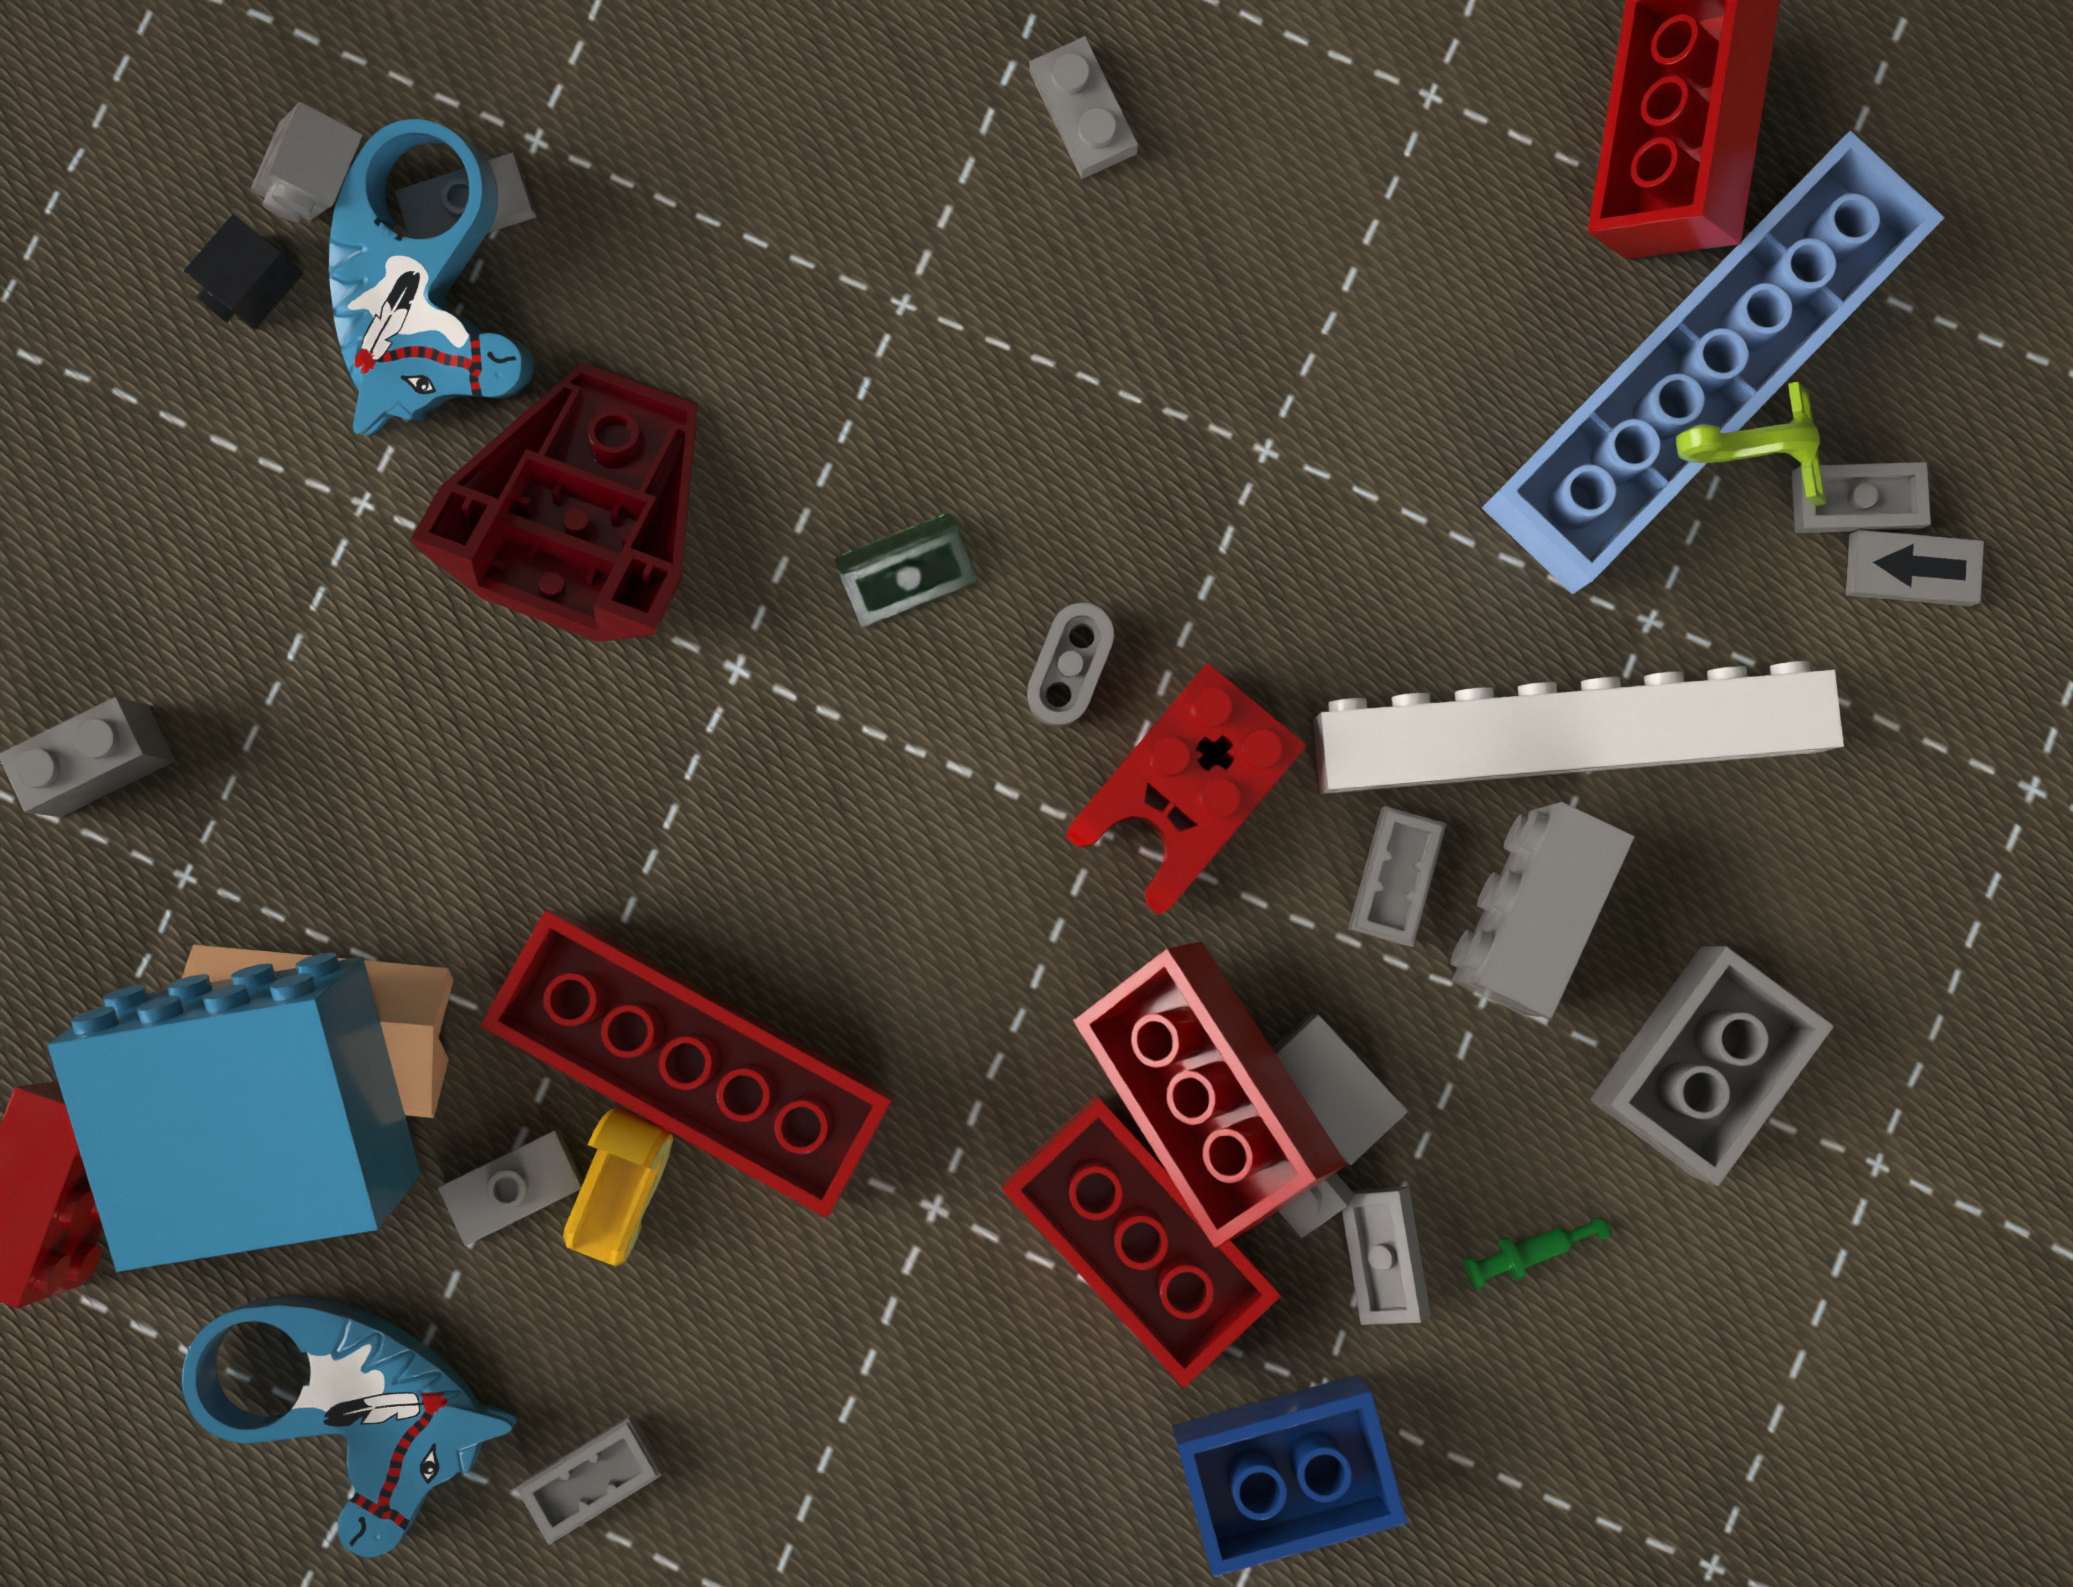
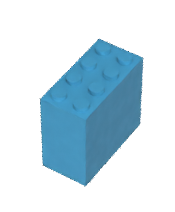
[47,953,421,1272]

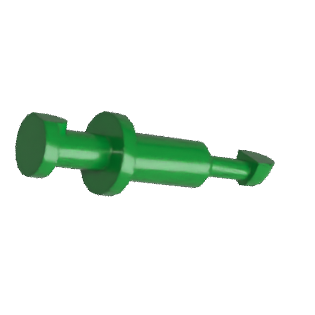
[1463,1217,1612,1290]

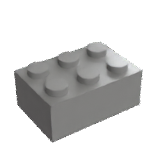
[1450,802,1635,1019]
[1589,946,1834,1186]

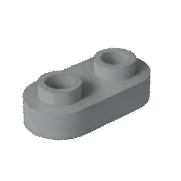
[1027,603,1114,727]

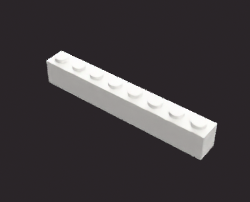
[1313,661,1844,794]

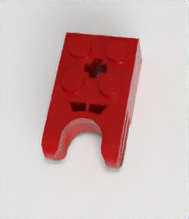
[1066,662,1307,915]

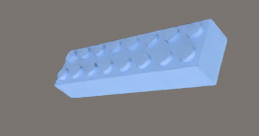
[1482,130,1945,594]

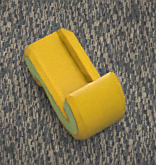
[563,1107,673,1266]

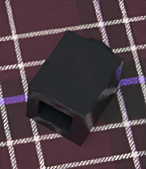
[184,214,303,329]

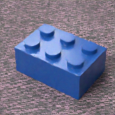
[1172,1374,1408,1577]

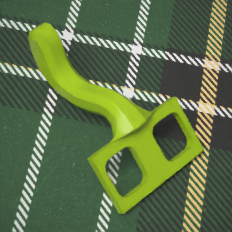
[1676,382,1826,506]

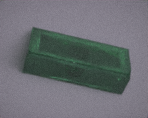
[835,514,978,628]

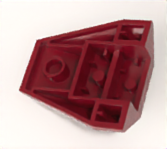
[411,361,698,642]

